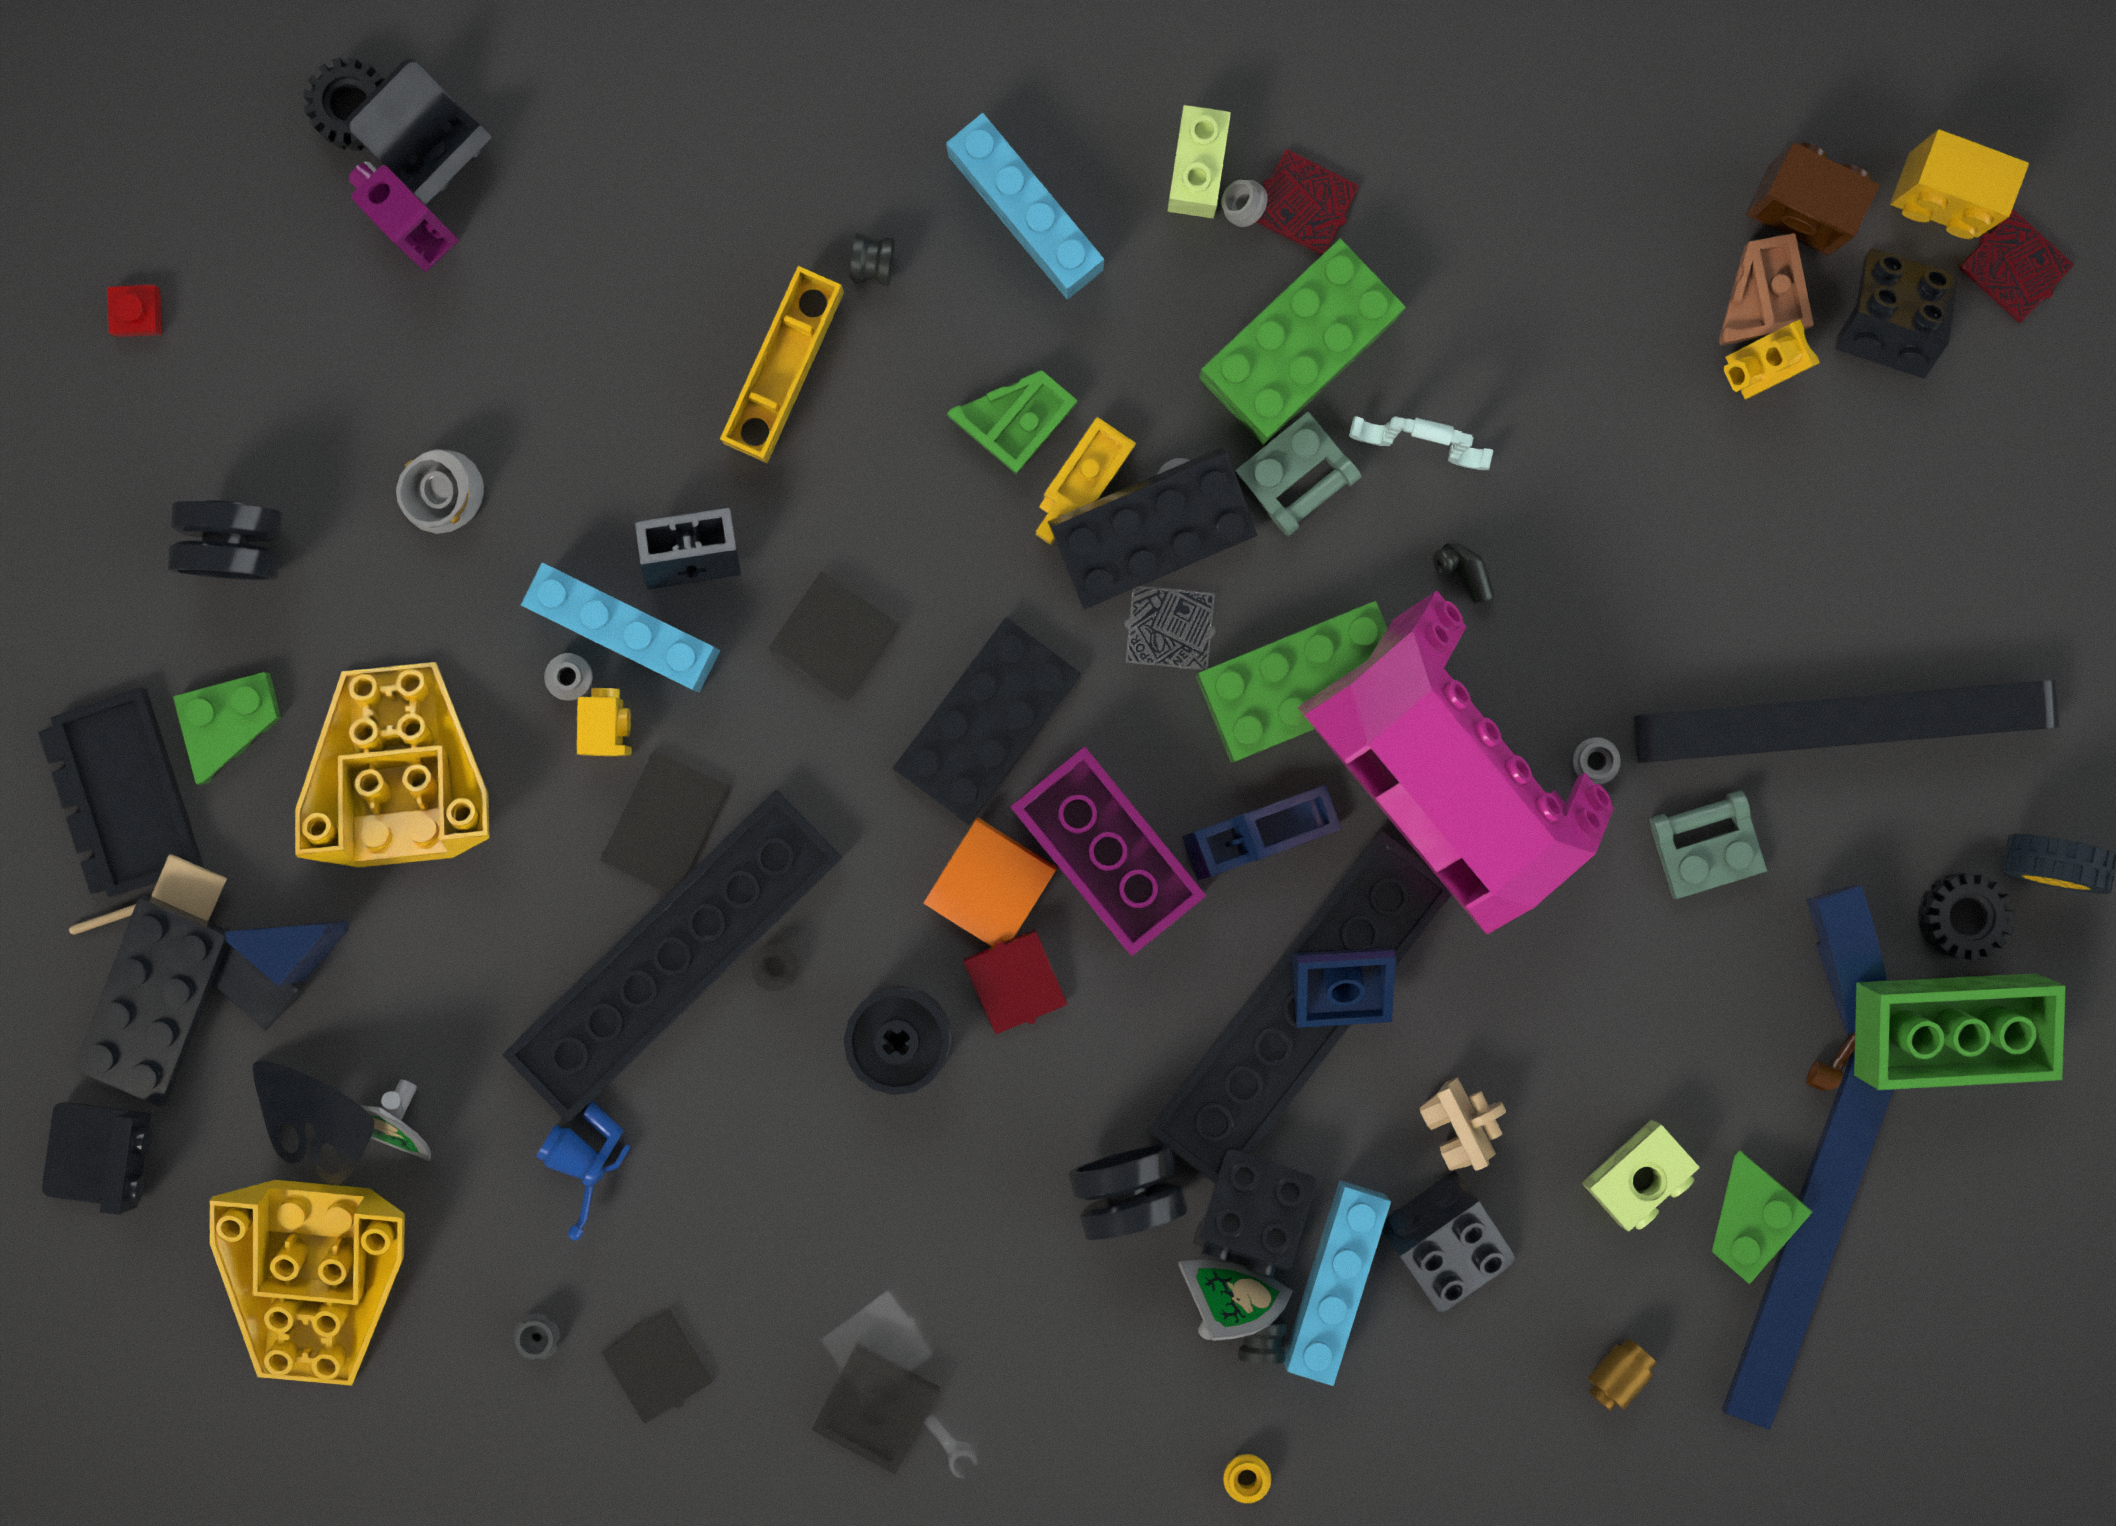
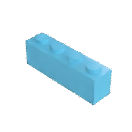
[946,113,1104,300]
[521,563,720,693]
[1284,1180,1391,1386]

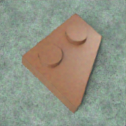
[1719,233,1814,346]

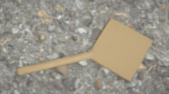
[69,854,227,935]

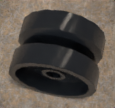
[168,500,282,580]
[844,985,952,1095]
[1068,1144,1188,1240]

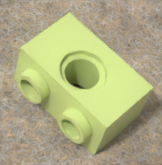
[1167,105,1231,219]
[1581,1120,1700,1232]

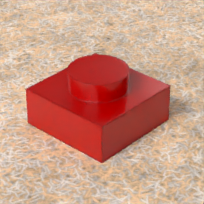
[107,285,162,337]

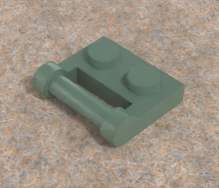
[1234,412,1362,537]
[1649,790,1767,899]

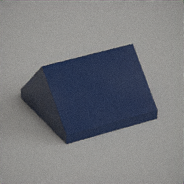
[225,921,348,986]
[1292,947,1396,1028]

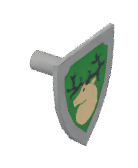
[360,1079,432,1162]
[1178,1259,1293,1341]

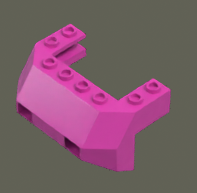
[1297,590,1614,934]

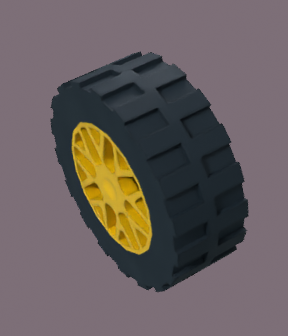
[2001,833,2116,894]

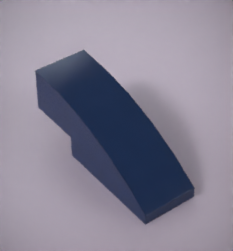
[1182,785,1342,881]
[1806,884,1887,1034]

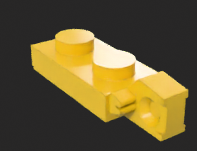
[1035,417,1136,545]

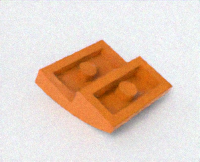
[923,817,1058,947]

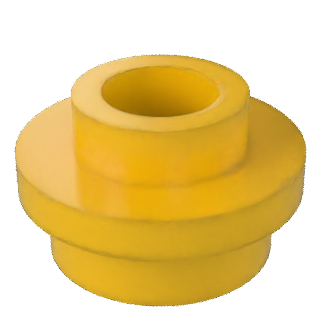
[1223,1454,1271,1503]

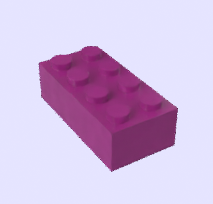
[1010,746,1206,957]

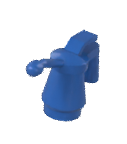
[536,1101,630,1241]

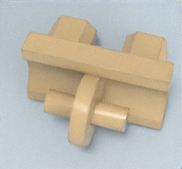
[1420,1077,1506,1171]

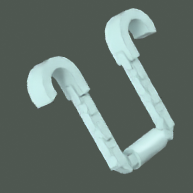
[1349,416,1494,470]

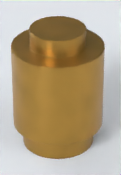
[1587,1338,1658,1412]

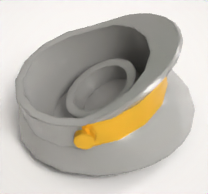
[396,449,484,534]

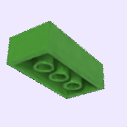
[1199,238,1406,446]
[1196,601,1387,763]
[1854,973,2065,1090]

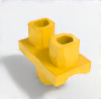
[1724,320,1820,399]

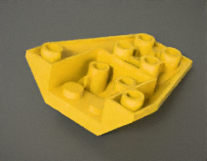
[295,662,490,867]
[210,1180,405,1386]

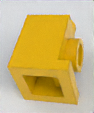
[577,688,632,756]

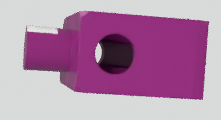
[349,162,459,273]

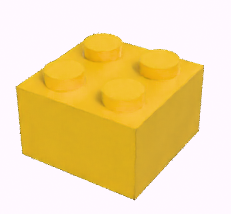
[1890,129,2029,239]

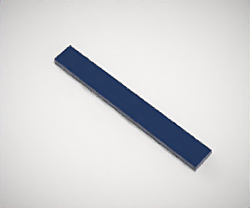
[1722,1054,1894,1430]

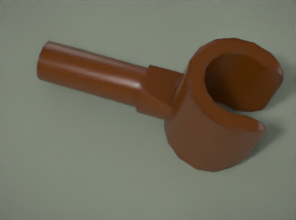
[1806,1033,1855,1091]

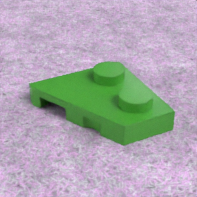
[947,370,1078,475]
[173,672,282,785]
[1712,1150,1813,1284]

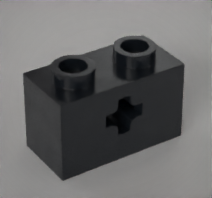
[635,508,741,590]

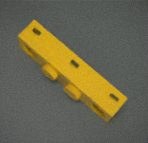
[720,266,844,463]

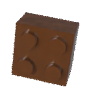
[1745,142,1880,256]

